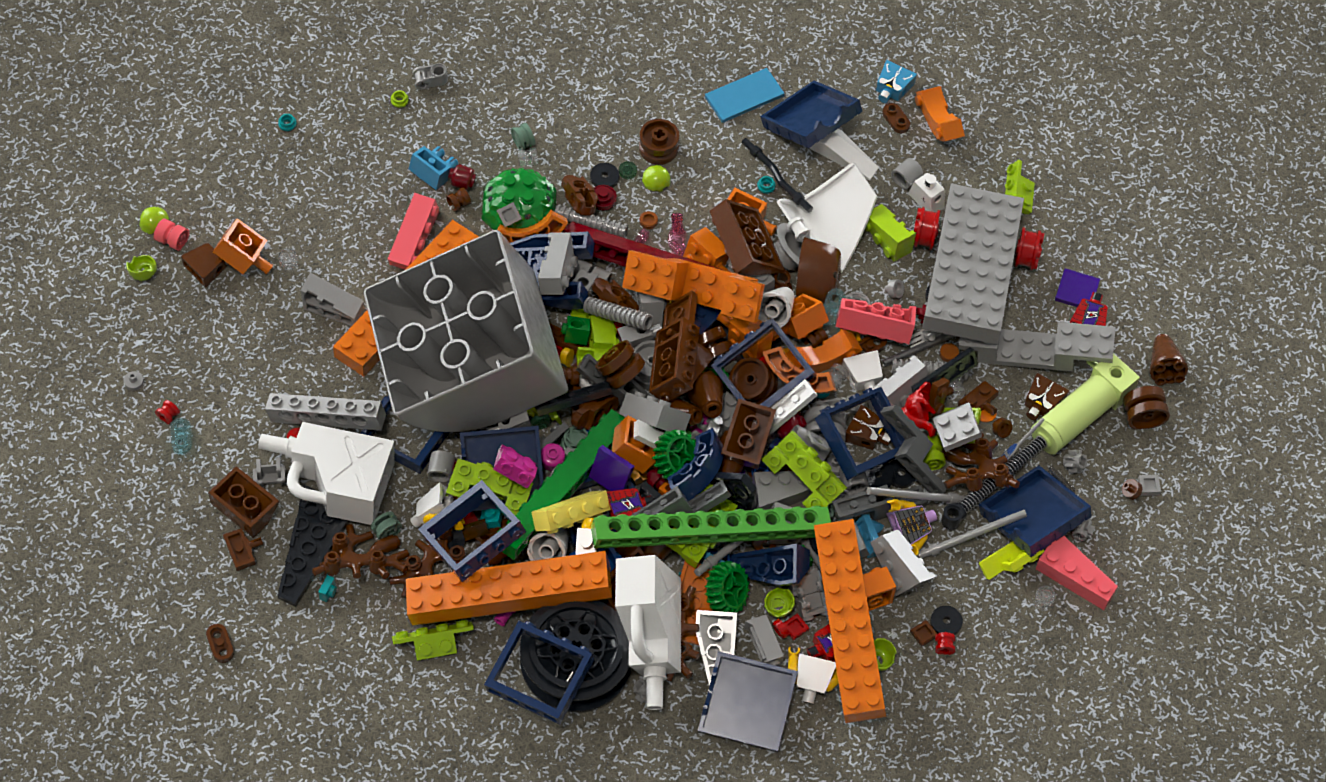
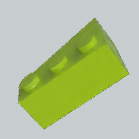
[865,204,916,262]

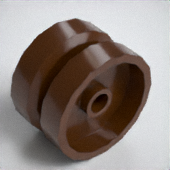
[639,119,679,165]
[698,326,732,367]
[595,340,645,389]
[729,357,778,403]
[1123,386,1170,430]

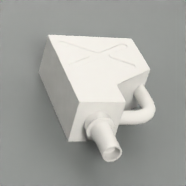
[258,422,394,525]
[615,555,681,710]

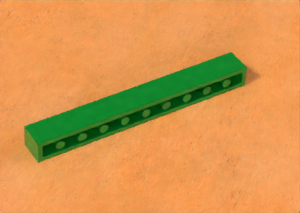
[497,409,625,560]

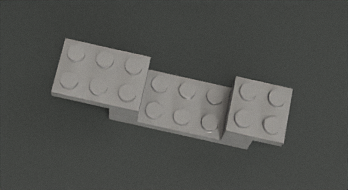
[959,322,1116,372]

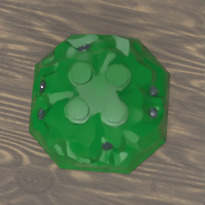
[481,168,556,230]

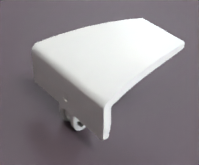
[777,163,878,275]

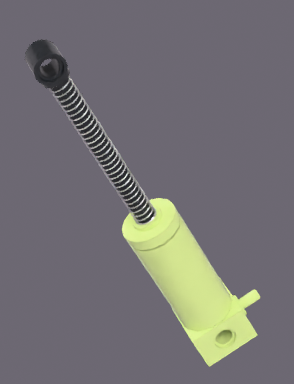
[941,353,1140,530]

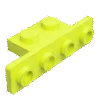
[979,541,1044,580]

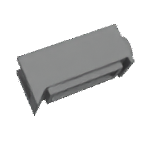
[744,615,784,667]

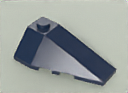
[730,544,810,586]

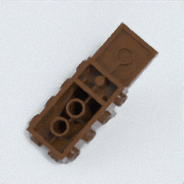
[649,291,714,402]

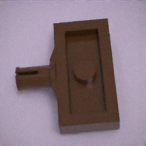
[928,378,954,419]
[958,381,999,415]
[223,528,263,571]

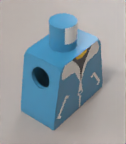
[876,60,917,103]

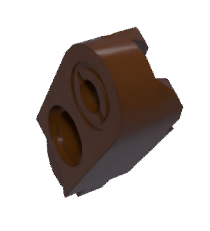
[561,175,598,216]
[591,278,639,325]
[571,395,619,430]

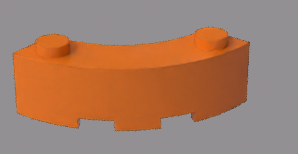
[915,86,965,141]
[497,209,568,243]
[786,329,862,373]
[763,346,836,394]

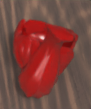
[901,382,937,437]

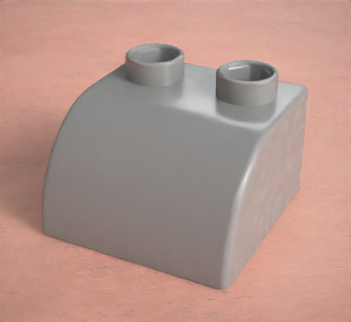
[364,230,568,432]

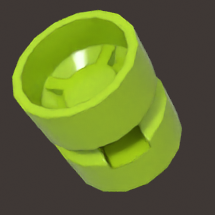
[923,436,946,470]

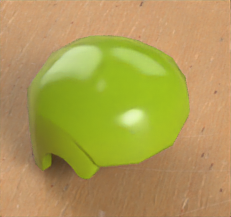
[642,165,671,192]
[139,207,169,234]
[126,255,157,281]
[764,587,795,618]
[874,638,896,671]

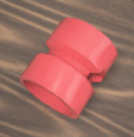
[154,218,189,251]

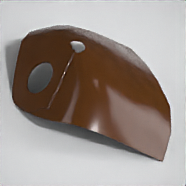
[796,237,841,304]

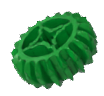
[652,429,696,480]
[704,561,750,613]

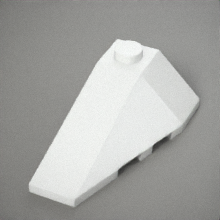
[810,129,879,180]
[696,610,738,686]

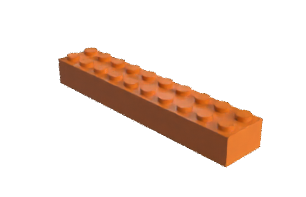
[333,219,479,377]
[814,519,886,723]
[406,551,612,626]

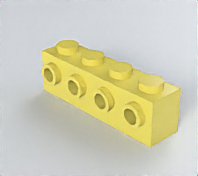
[531,490,610,534]

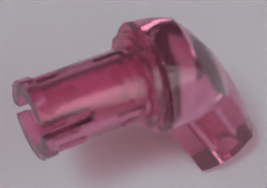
[668,213,686,257]

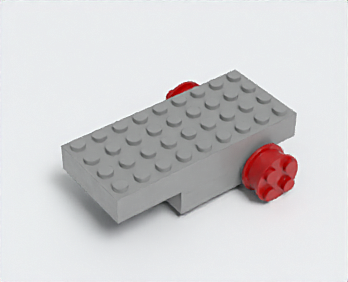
[914,184,1044,344]

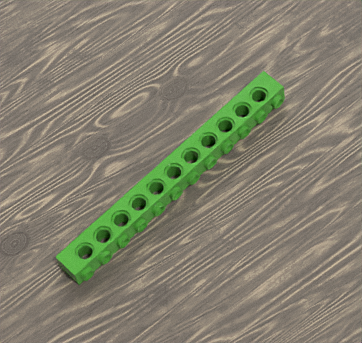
[591,506,831,548]

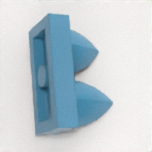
[856,514,884,558]

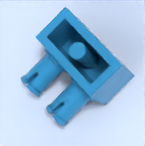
[409,146,459,190]

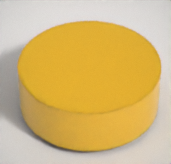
[559,347,574,367]

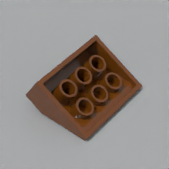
[709,199,785,277]

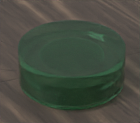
[619,161,637,179]
[530,414,551,430]

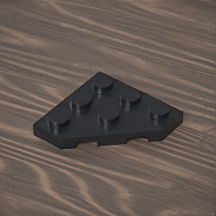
[711,472,757,511]

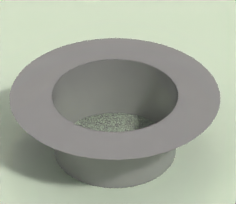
[774,223,802,270]

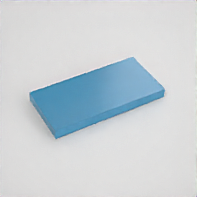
[705,68,785,123]

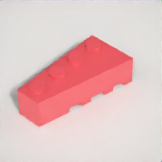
[388,193,440,270]
[836,298,916,344]
[1036,536,1118,610]

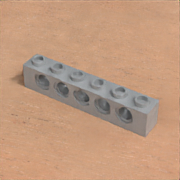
[265,393,386,430]

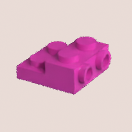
[493,444,538,488]

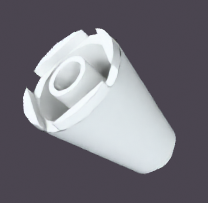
[758,287,795,328]
[527,527,569,561]

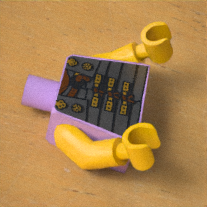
[886,499,937,556]

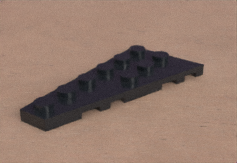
[277,484,350,607]

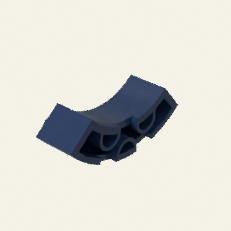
[667,428,723,501]

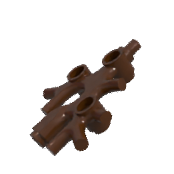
[943,432,1020,491]
[312,524,409,579]
[389,526,466,598]
[666,585,700,682]

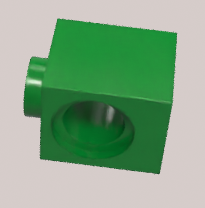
[561,316,590,345]

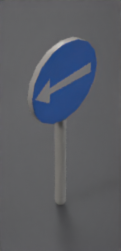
[1002,418,1045,460]

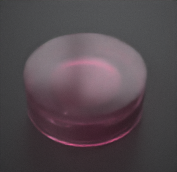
[635,228,650,244]

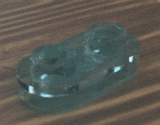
[823,289,845,326]
[171,418,192,455]

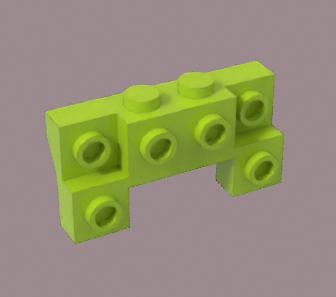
[570,309,619,366]
[762,431,847,508]
[445,458,533,515]
[666,484,738,568]

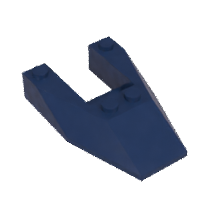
[510,232,595,310]

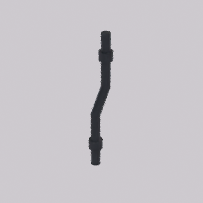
[742,138,813,213]

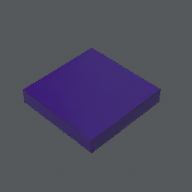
[1054,268,1100,307]
[589,445,634,491]

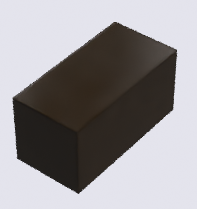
[462,518,489,541]

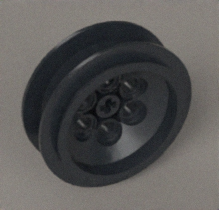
[520,600,631,712]

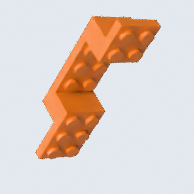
[622,250,765,323]

